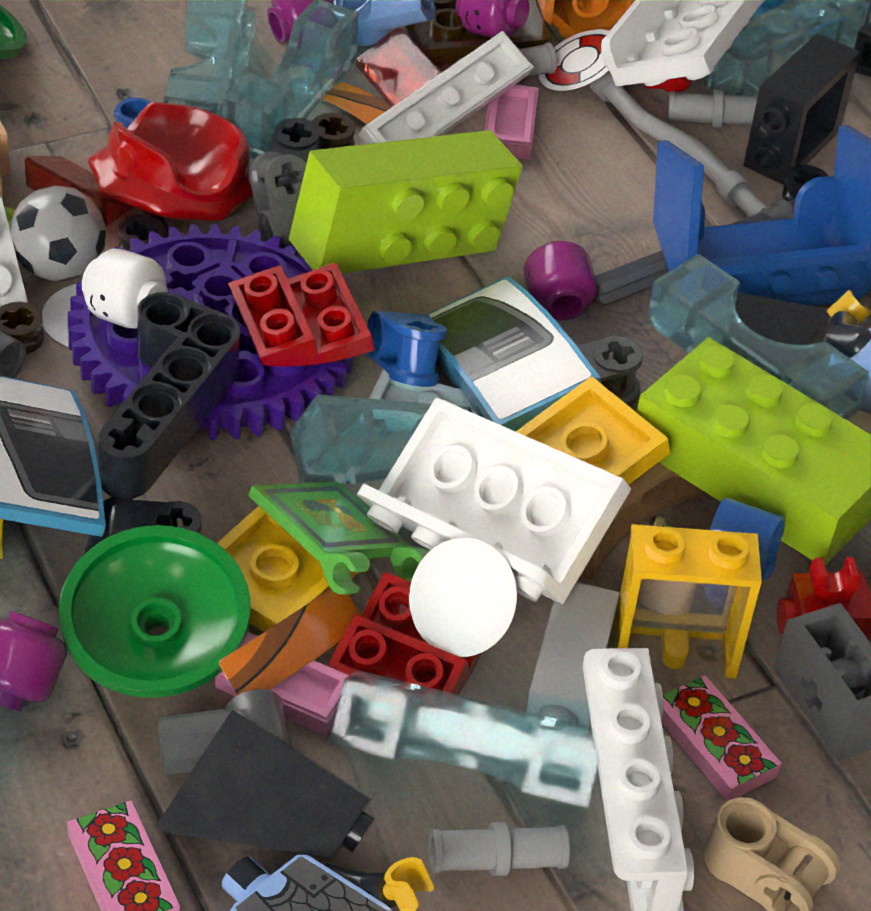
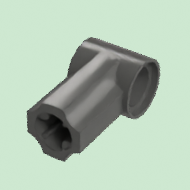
[157,689,291,776]

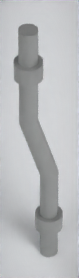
[590,70,769,217]

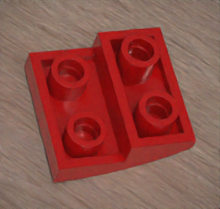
[228,263,374,367]
[327,571,483,719]

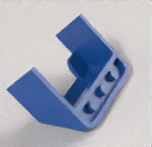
[653,125,871,318]

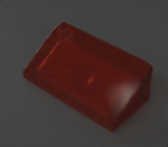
[355,27,441,107]
[24,156,133,227]

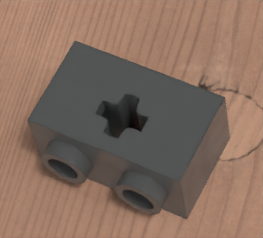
[774,603,871,761]

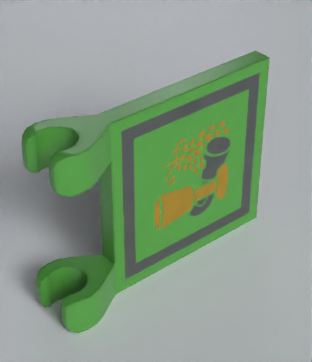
[248,482,430,594]

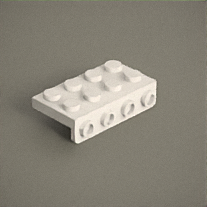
[601,0,765,86]
[357,397,631,605]
[583,648,694,911]

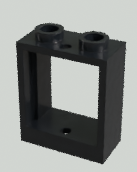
[743,33,860,185]

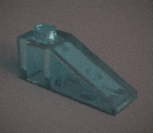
[290,394,472,485]

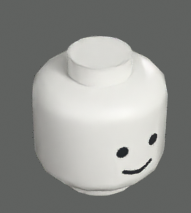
[82,249,168,329]

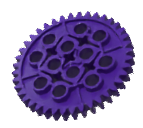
[68,224,356,440]

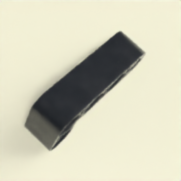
[98,292,241,499]

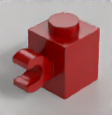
[776,557,871,642]

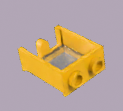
[613,524,762,679]

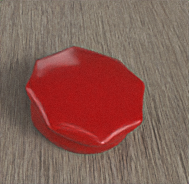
[88,102,253,221]

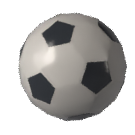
[10,186,106,281]

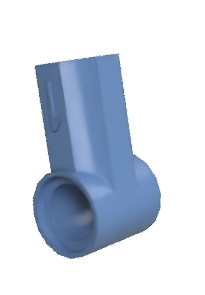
[334,0,436,46]

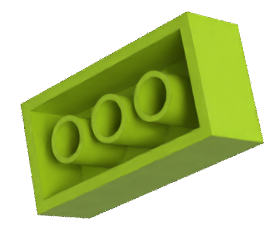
[289,130,523,274]
[636,337,871,565]

